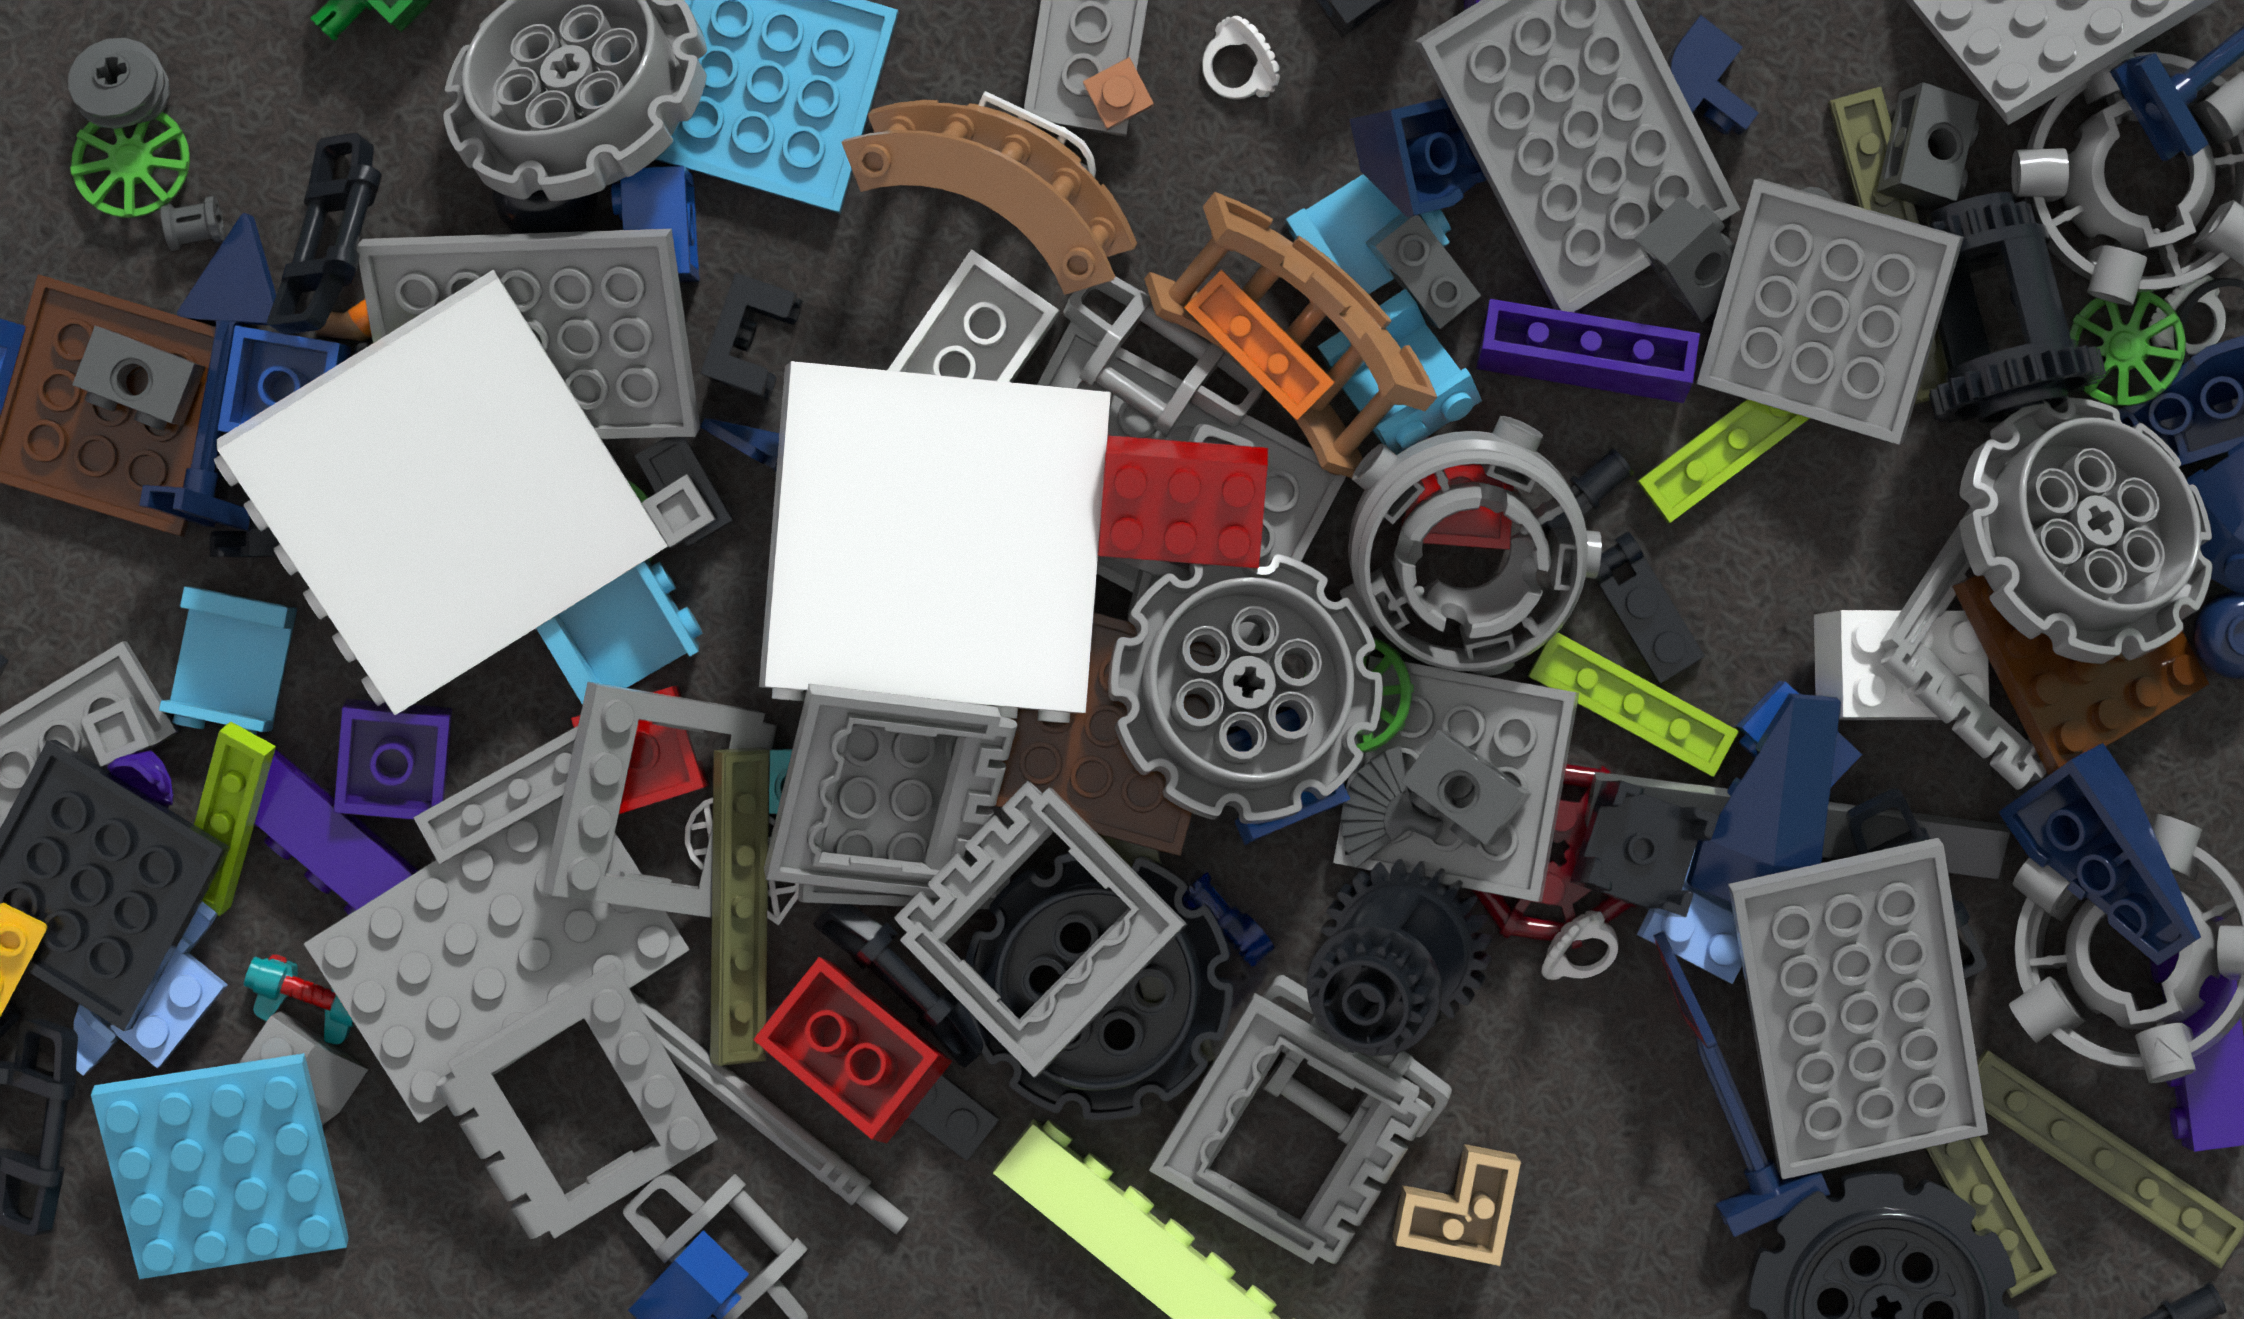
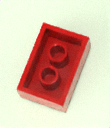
[1098,435,1268,568]
[753,957,952,1144]

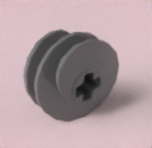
[68,38,171,129]

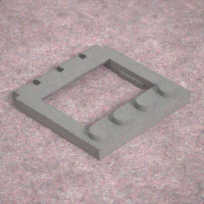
[1880,507,2046,790]
[543,682,777,918]
[764,684,1017,899]
[894,781,1187,1077]
[435,963,718,1239]
[1149,993,1432,1264]

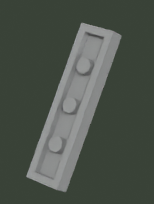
[413,726,578,864]

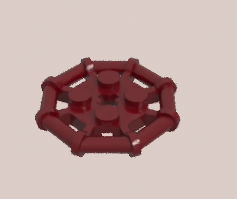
[1471,764,1637,949]

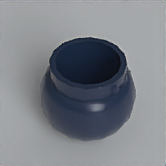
[2193,591,2244,679]

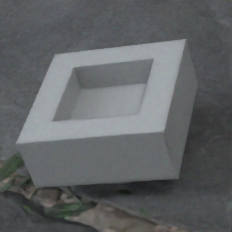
[641,474,716,548]
[80,697,154,767]

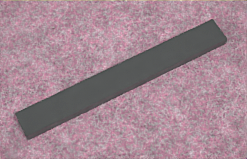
[1584,772,2010,879]

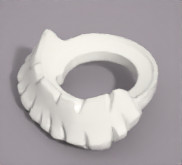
[1202,16,1280,100]
[2149,275,2226,356]
[1541,911,1619,980]

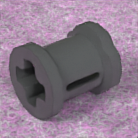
[161,196,226,252]

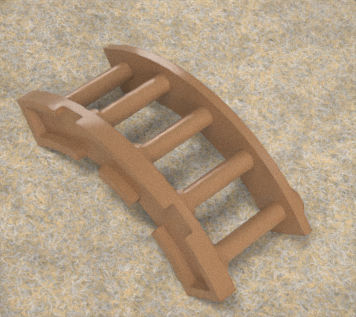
[841,100,1137,295]
[1144,192,1437,478]

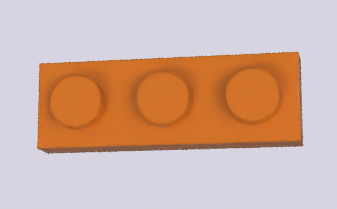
[1184,269,1335,420]

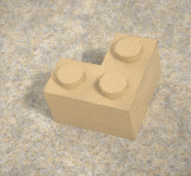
[1392,1144,1521,1266]

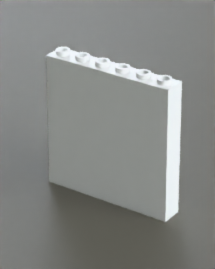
[214,269,668,715]
[759,361,1111,723]

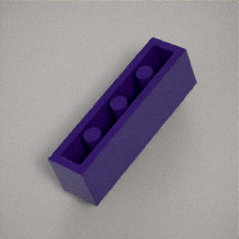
[1476,299,1700,403]
[255,748,419,915]
[2150,952,2244,1152]

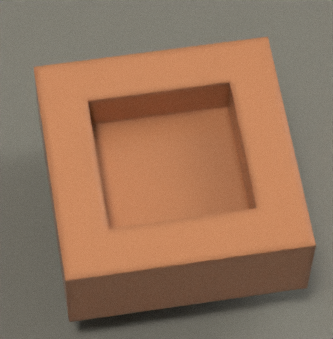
[1083,57,1154,131]

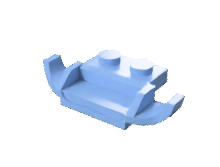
[1636,851,1742,984]
[74,901,228,1076]

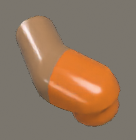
[315,299,372,341]

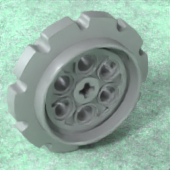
[443,0,707,201]
[1959,398,2212,664]
[1108,554,1383,824]

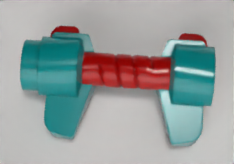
[244,954,355,1044]

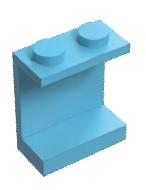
[1284,174,1451,294]
[1317,289,1482,455]
[536,559,703,705]
[159,586,297,735]

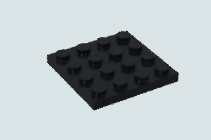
[0,740,231,1031]

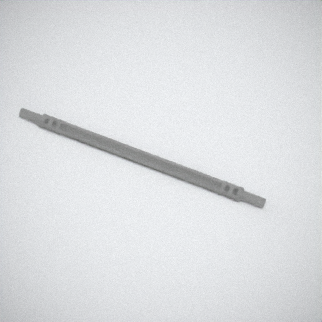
[630,990,909,1234]

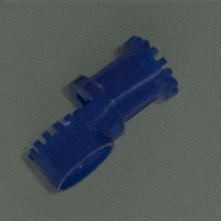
[1184,872,1275,967]

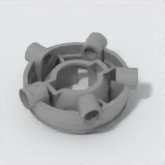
[2011,50,2244,306]
[1340,416,1602,676]
[2009,814,2244,1083]

